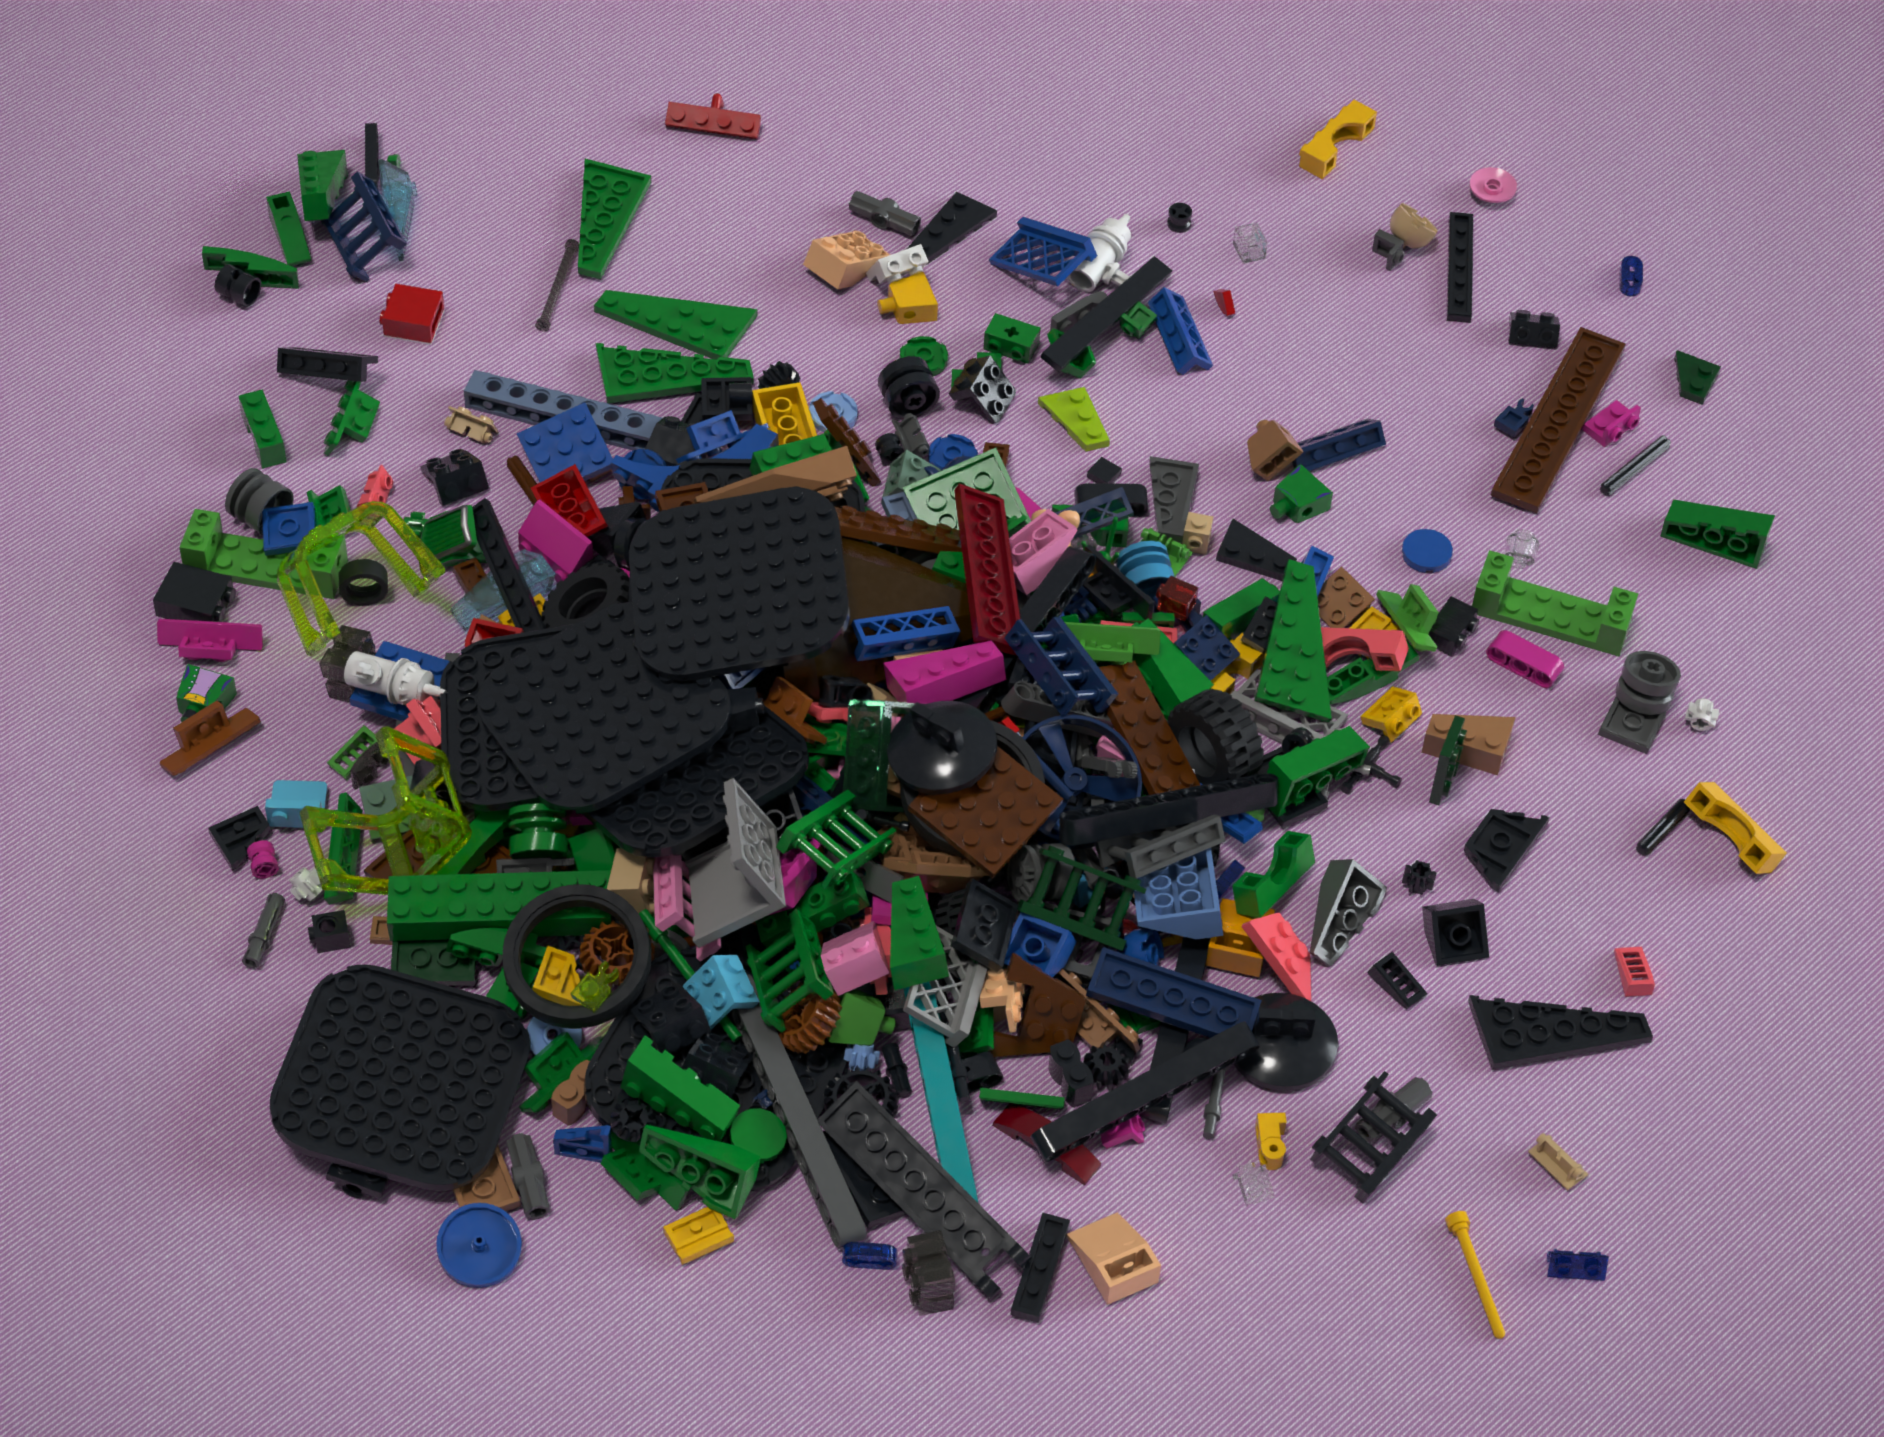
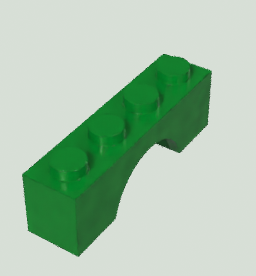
[1232,831,1315,918]

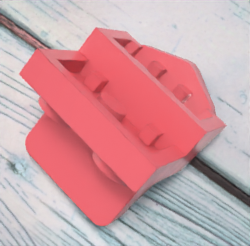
[393,696,442,764]

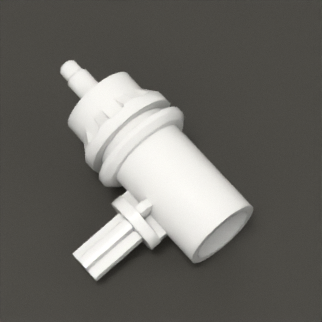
[1068,214,1131,292]
[344,651,447,706]

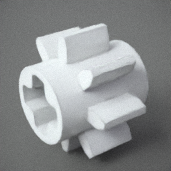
[1685,698,1719,731]
[290,867,324,901]

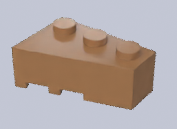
[1421,714,1516,775]

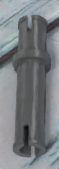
[242,893,285,968]

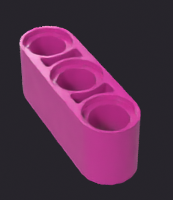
[1486,630,1564,688]

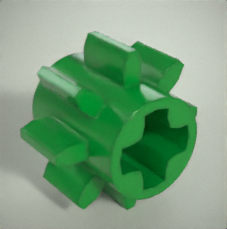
[402,511,429,543]

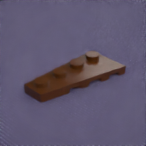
[813,398,881,487]

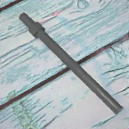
[1203,1068,1226,1139]

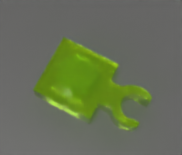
[571,961,619,1013]

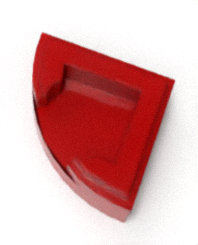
[1213,289,1235,316]

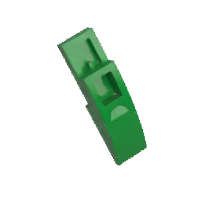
[1327,640,1419,704]
[445,928,547,969]

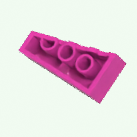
[884,640,1006,714]

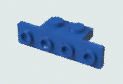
[676,410,769,464]

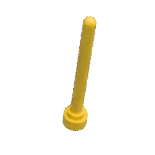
[1445,1211,1505,1339]

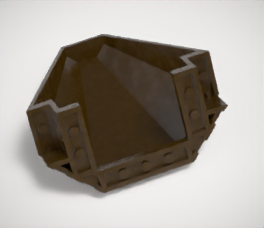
[783,536,973,723]

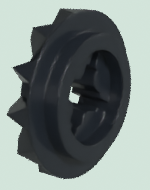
[610,1099,656,1142]

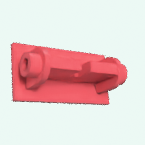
[357,465,394,519]

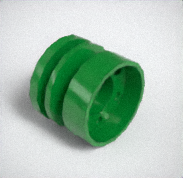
[509,803,568,859]

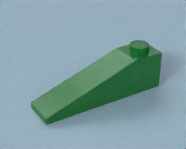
[639,1125,761,1219]

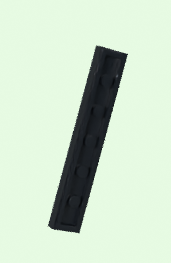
[1446,212,1473,323]

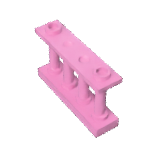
[653,855,721,961]

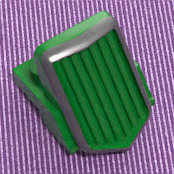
[419,505,487,566]

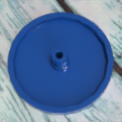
[436,1203,522,1288]

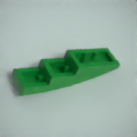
[202,246,299,289]
[428,809,514,875]

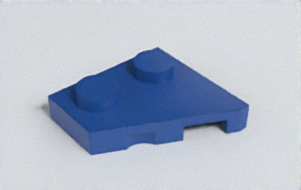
[553,1125,612,1163]

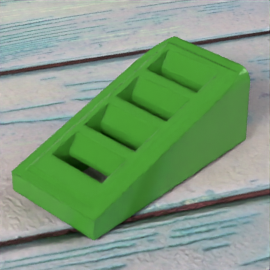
[327,725,386,780]

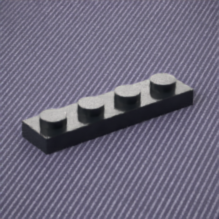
[1010,1212,1070,1323]

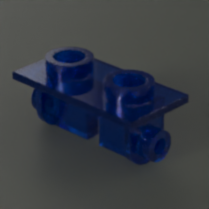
[1547,1248,1609,1281]

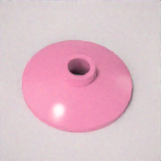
[1470,167,1517,203]

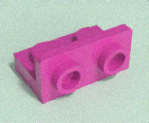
[1582,400,1641,447]

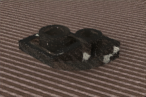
[350,735,394,790]

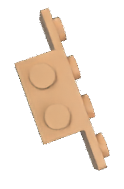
[980,968,1025,1033]

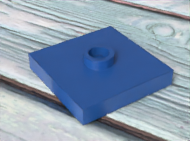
[262,502,316,556]

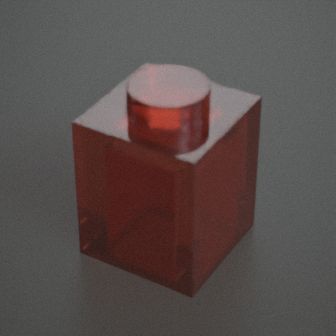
[1156,576,1199,621]

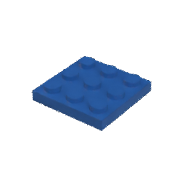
[517,402,613,482]
[350,640,449,722]

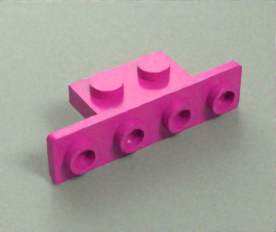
[157,619,263,662]

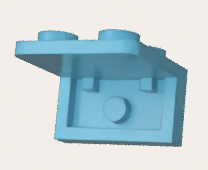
[265,780,328,828]
[683,955,759,1029]

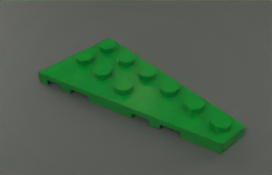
[594,290,758,360]
[595,343,754,403]
[1254,559,1332,723]

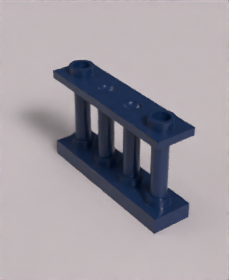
[321,171,407,282]
[1004,617,1118,716]

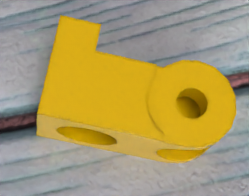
[1255,1113,1287,1170]

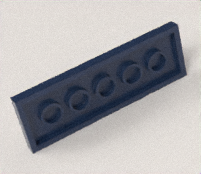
[1086,947,1262,1038]

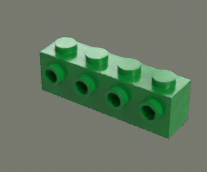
[755,871,869,948]

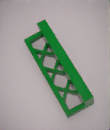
[324,792,363,905]

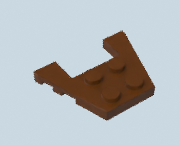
[989,953,1086,1057]

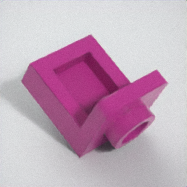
[1100,1115,1145,1149]

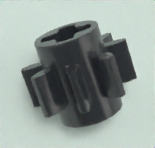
[1402,860,1437,895]

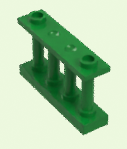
[776,790,897,889]
[746,908,834,1033]

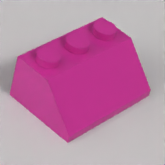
[518,499,593,583]

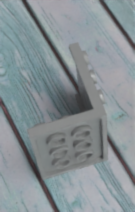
[685,778,786,948]

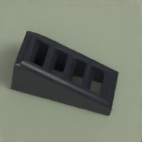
[1367,951,1428,1010]

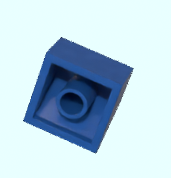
[1003,912,1077,977]

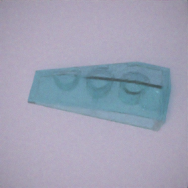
[378,159,417,261]
[451,549,556,631]

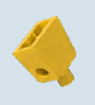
[877,272,938,324]

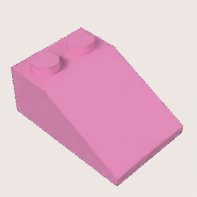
[1009,509,1078,595]
[821,921,890,996]

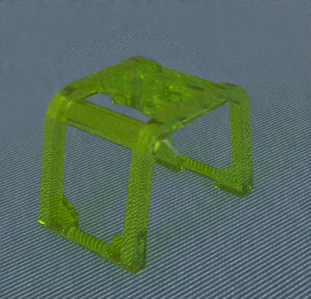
[277,501,445,656]
[299,726,472,895]

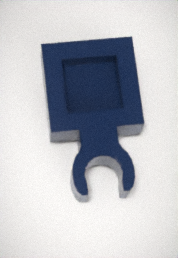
[1494,399,1534,438]

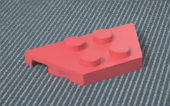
[1241,912,1311,1001]

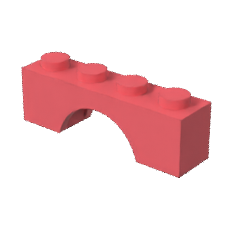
[1321,627,1409,671]

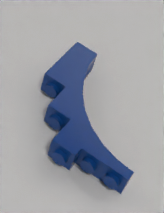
[611,424,779,512]

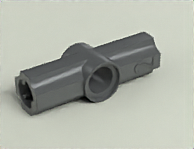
[849,191,921,236]
[1355,1077,1433,1144]
[506,1133,550,1220]

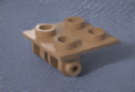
[1317,566,1375,628]

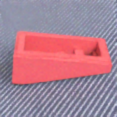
[1614,946,1655,997]

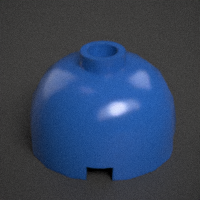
[1116,928,1164,966]

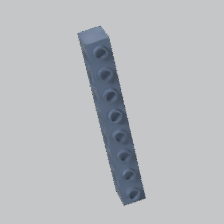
[464,370,662,450]

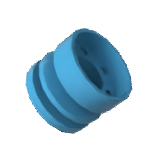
[1116,541,1177,600]

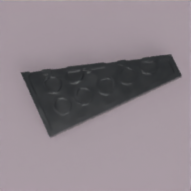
[1468,995,1653,1070]

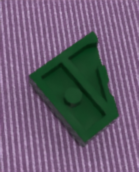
[1674,350,1721,405]

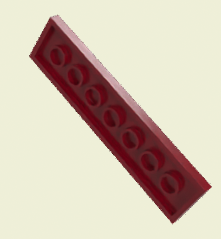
[954,483,1020,657]

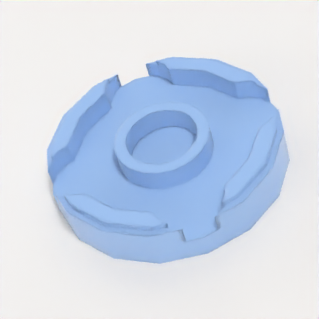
[809,391,857,432]

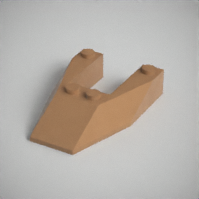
[692,446,857,504]

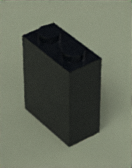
[153,562,236,622]

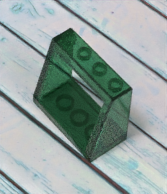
[843,699,925,812]

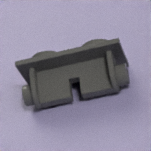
[892,413,930,459]

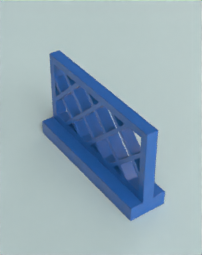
[989,217,1098,287]

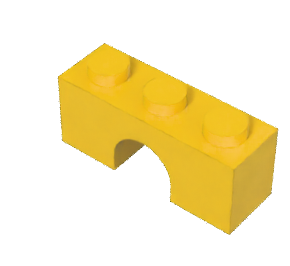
[1211,633,1265,694]

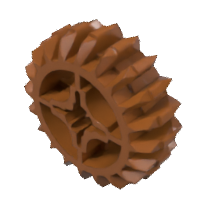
[579,919,655,990]
[776,982,842,1054]

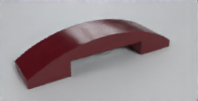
[992,1104,1101,1186]

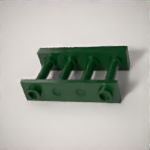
[1017,845,1146,951]

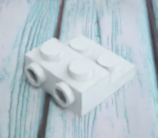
[866,244,929,284]

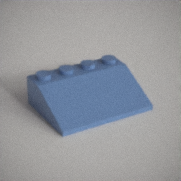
[1134,848,1223,939]

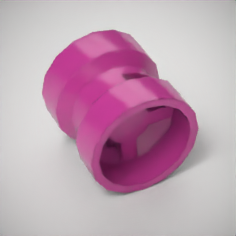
[247,840,279,879]

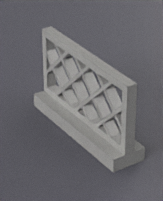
[1230,669,1348,743]
[903,926,988,1048]

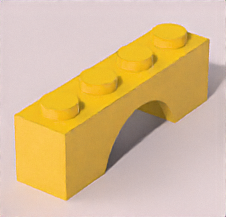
[1299,99,1377,179]
[1684,782,1787,874]

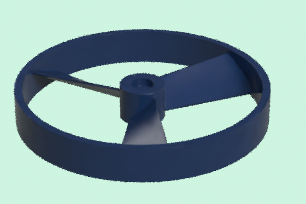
[1022,715,1142,849]

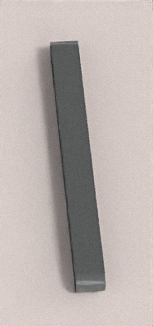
[730,974,867,1248]

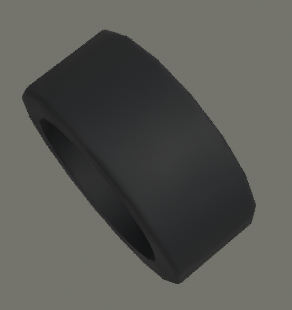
[339,559,388,606]

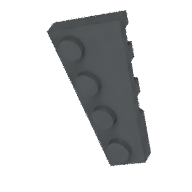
[1149,456,1199,543]

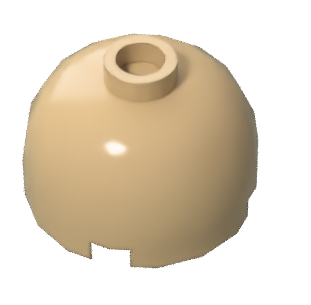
[1390,203,1438,249]

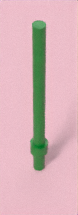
[639,909,742,1043]

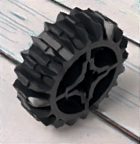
[822,1065,899,1118]

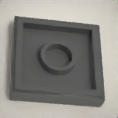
[1598,696,1666,754]

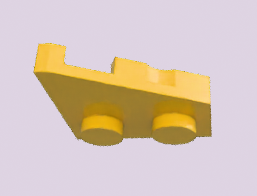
[532,946,585,1006]

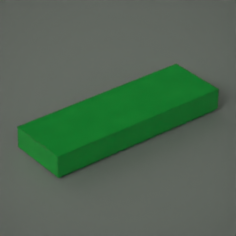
[979,1088,1065,1110]

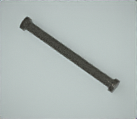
[535,239,579,332]

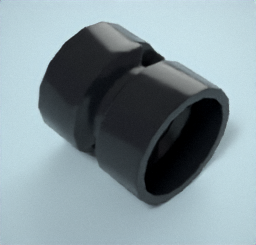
[214,264,261,307]

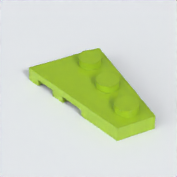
[1038,387,1110,452]

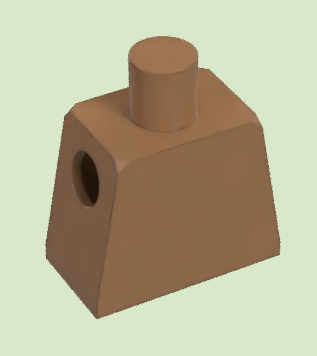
[1247,420,1303,481]

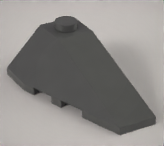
[1310,859,1387,967]

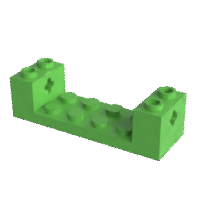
[179,509,348,599]
[1472,550,1639,657]

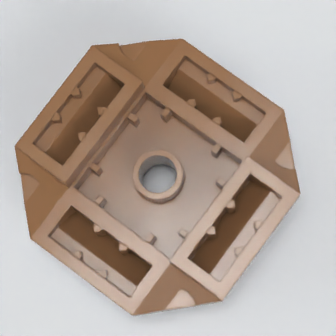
[878,812,989,894]

